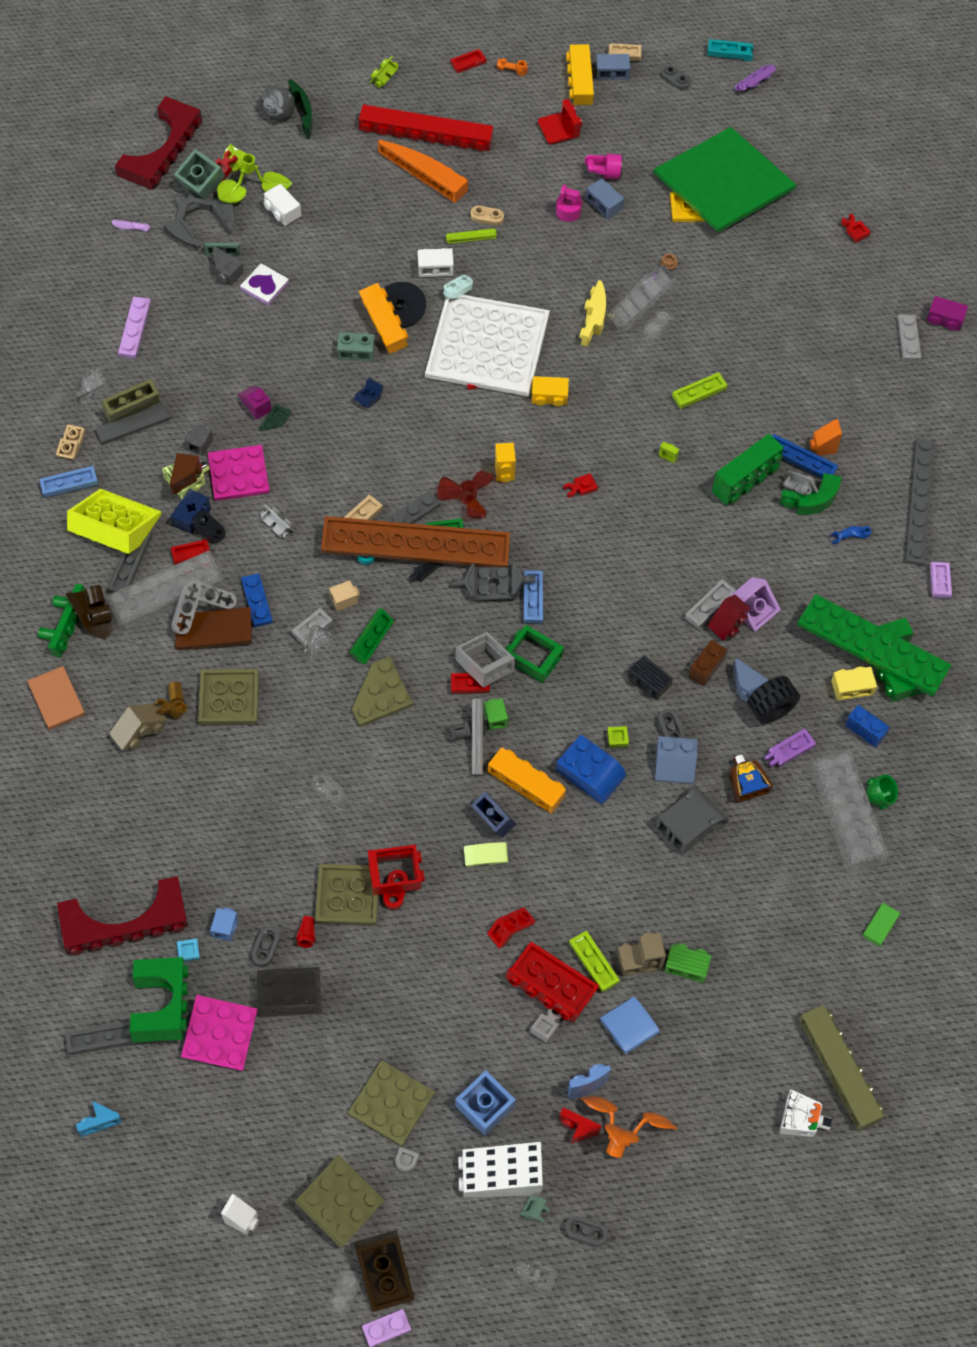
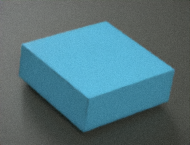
[177,938,200,962]

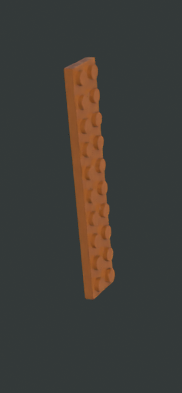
[321,516,510,567]

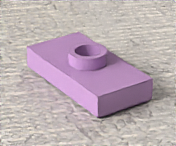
[930,562,952,598]

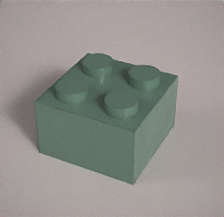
[174,149,226,199]

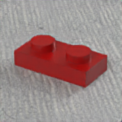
[451,673,490,694]

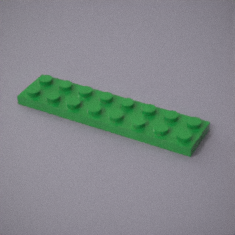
[797,594,952,697]

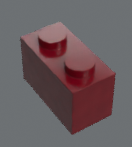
[708,594,751,641]

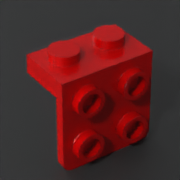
[538,99,582,144]

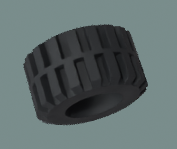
[747,676,801,724]

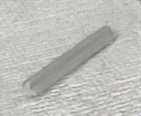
[472,699,483,776]

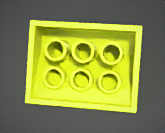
[67,489,162,554]

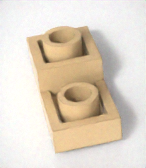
[56,424,86,460]

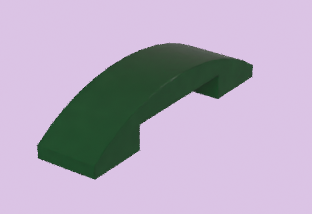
[288,79,313,139]

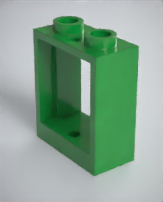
[505,625,564,683]

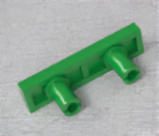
[38,583,85,658]

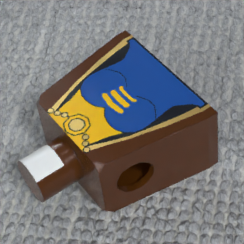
[729,755,773,803]

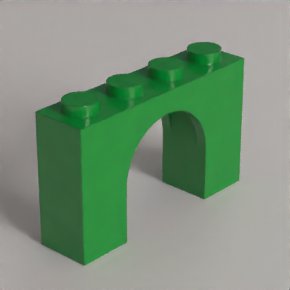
[876,617,923,702]
[129,957,189,1043]

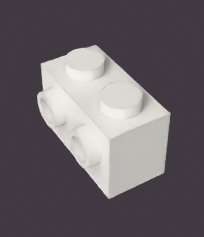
[263,184,301,226]
[418,248,453,277]

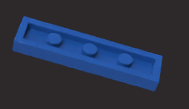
[773,434,838,479]

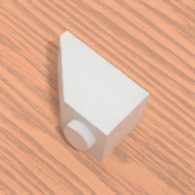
[221,1194,259,1235]

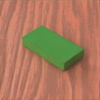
[863,903,900,947]

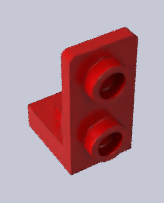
[487,907,536,949]

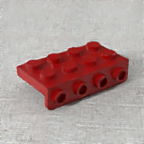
[506,941,599,1023]

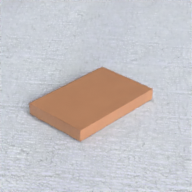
[27,666,85,730]

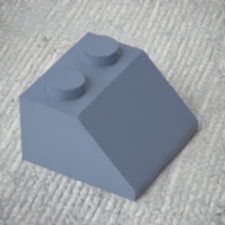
[655,736,698,784]

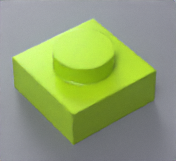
[659,441,679,463]
[607,726,629,748]

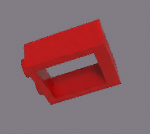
[368,844,425,896]

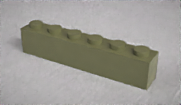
[799,1005,884,1132]

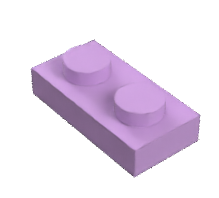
[362,1309,411,1347]

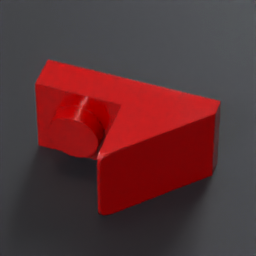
[559,1107,602,1144]

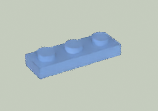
[39,466,98,498]
[524,571,543,624]

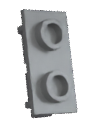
[783,470,819,495]
[260,504,296,539]

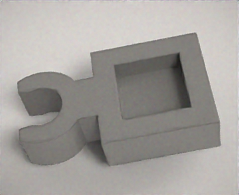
[530,1009,562,1043]

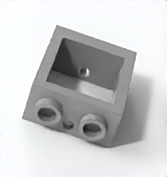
[456,632,515,688]

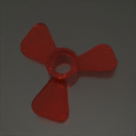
[438,471,493,518]

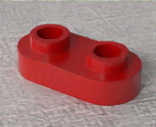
[383,870,408,910]

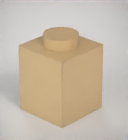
[329,580,360,611]

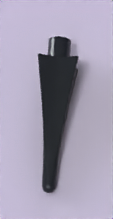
[409,562,444,583]

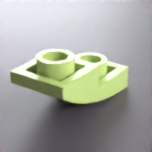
[464,842,508,867]

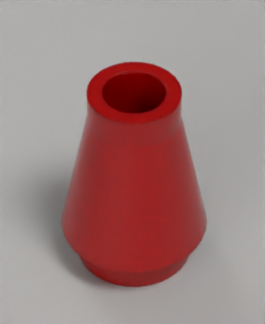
[296,916,316,948]

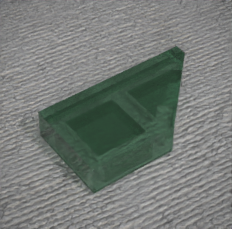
[259,404,291,432]

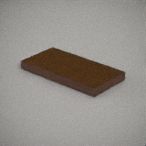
[175,607,252,650]

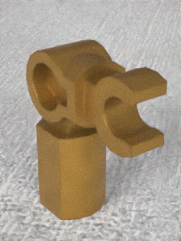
[155,682,187,719]

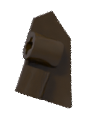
[66,585,113,640]

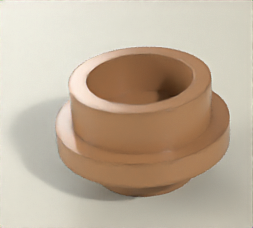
[660,254,678,270]

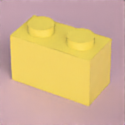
[831,666,877,700]

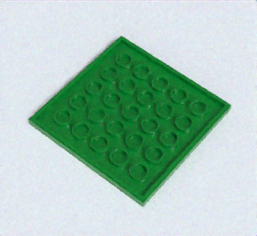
[653,127,796,233]

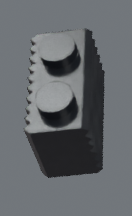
[628,655,673,700]

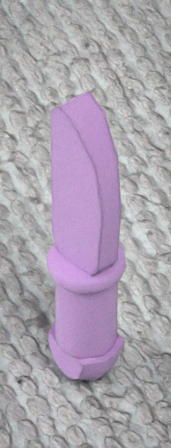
[112,219,151,232]

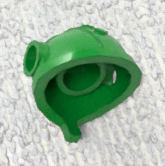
[865,774,898,810]

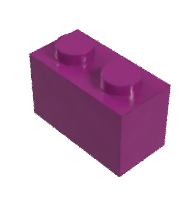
[926,296,968,331]

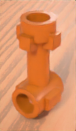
[497,58,528,76]

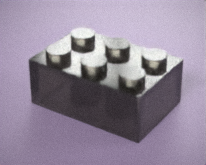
[257,967,322,1017]

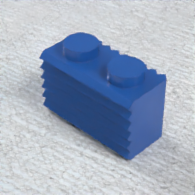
[845,704,890,748]

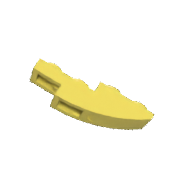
[579,280,606,347]

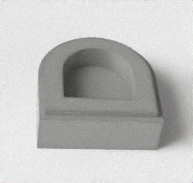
[395,1147,420,1172]

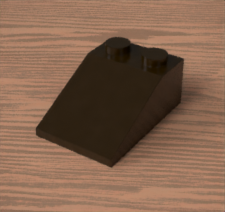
[355,1230,415,1312]

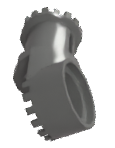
[448,720,487,742]

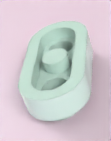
[443,275,473,299]

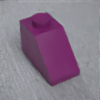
[237,386,272,420]

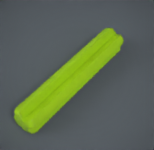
[446,228,497,244]

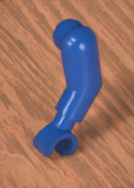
[830,526,872,545]

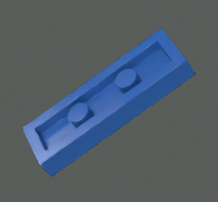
[241,573,273,628]

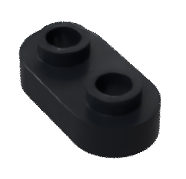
[192,511,226,543]

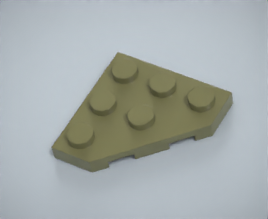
[352,656,413,727]

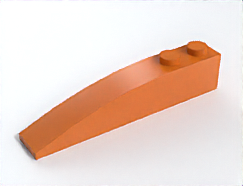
[378,140,468,203]

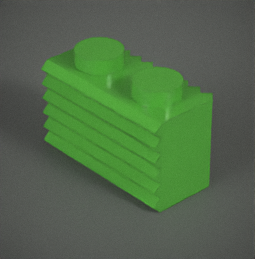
[664,943,711,983]

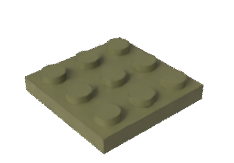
[198,669,259,725]
[315,864,379,926]
[348,1060,435,1147]
[294,1155,384,1248]

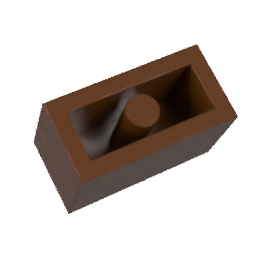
[688,640,727,687]

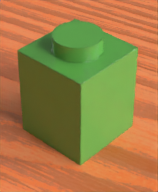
[483,699,508,731]

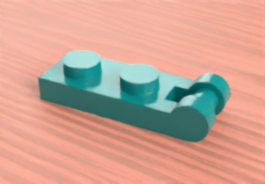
[707,39,754,61]

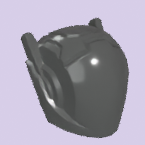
[262,86,297,120]

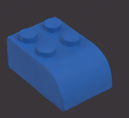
[556,735,626,805]

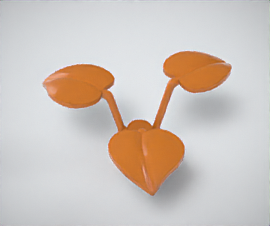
[580,1096,677,1158]

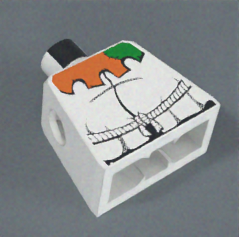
[779,1090,832,1137]

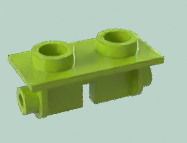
[369,55,399,88]

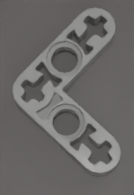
[171,581,237,634]

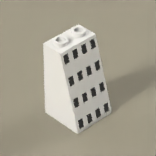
[458,1142,543,1197]

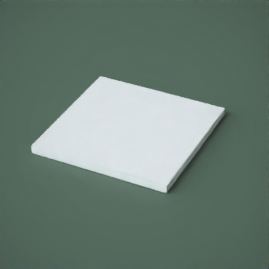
[425,295,550,397]

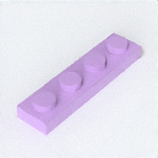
[118,297,151,359]

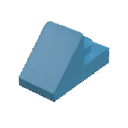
[76,1101,122,1137]

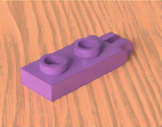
[735,64,776,91]
[764,729,816,767]

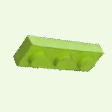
[672,372,728,409]
[569,930,620,993]

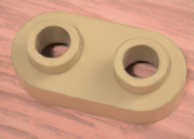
[471,206,504,226]

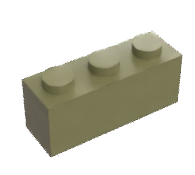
[102,379,159,423]

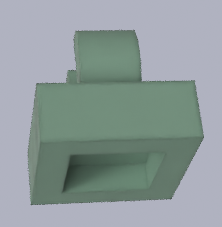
[520,1196,550,1222]

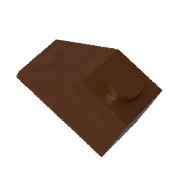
[170,453,203,494]

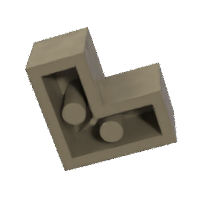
[109,703,168,750]
[617,932,666,977]

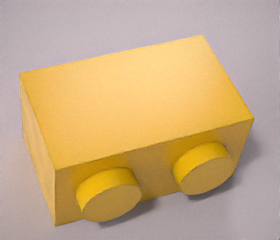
[532,376,569,406]
[495,443,516,483]

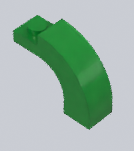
[779,473,842,515]

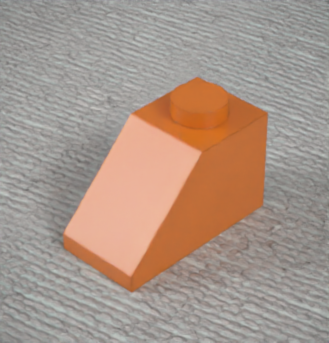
[810,419,842,456]

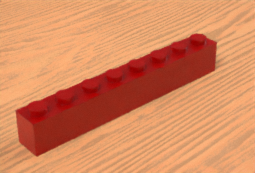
[358,104,494,151]

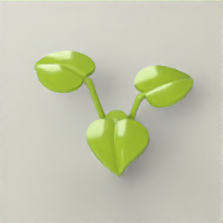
[217,144,292,203]

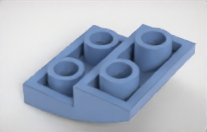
[600,997,660,1054]
[567,1064,611,1099]

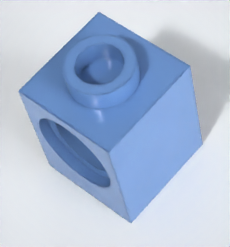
[210,908,238,942]

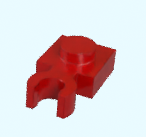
[215,150,238,182]
[841,214,871,243]
[563,473,598,498]

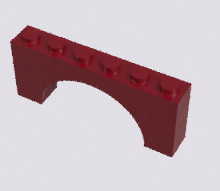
[115,96,203,190]
[57,876,188,956]

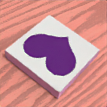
[240,264,289,305]

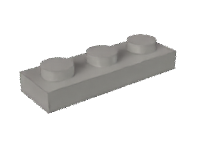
[897,315,921,361]
[684,579,736,629]

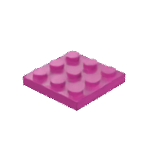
[208,445,270,501]
[181,995,258,1071]

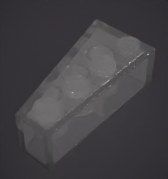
[605,265,677,332]

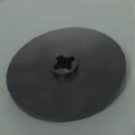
[384,282,426,328]

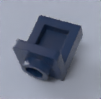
[354,378,383,408]

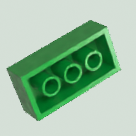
[712,434,784,506]

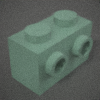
[337,332,375,361]

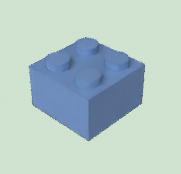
[455,1070,516,1136]

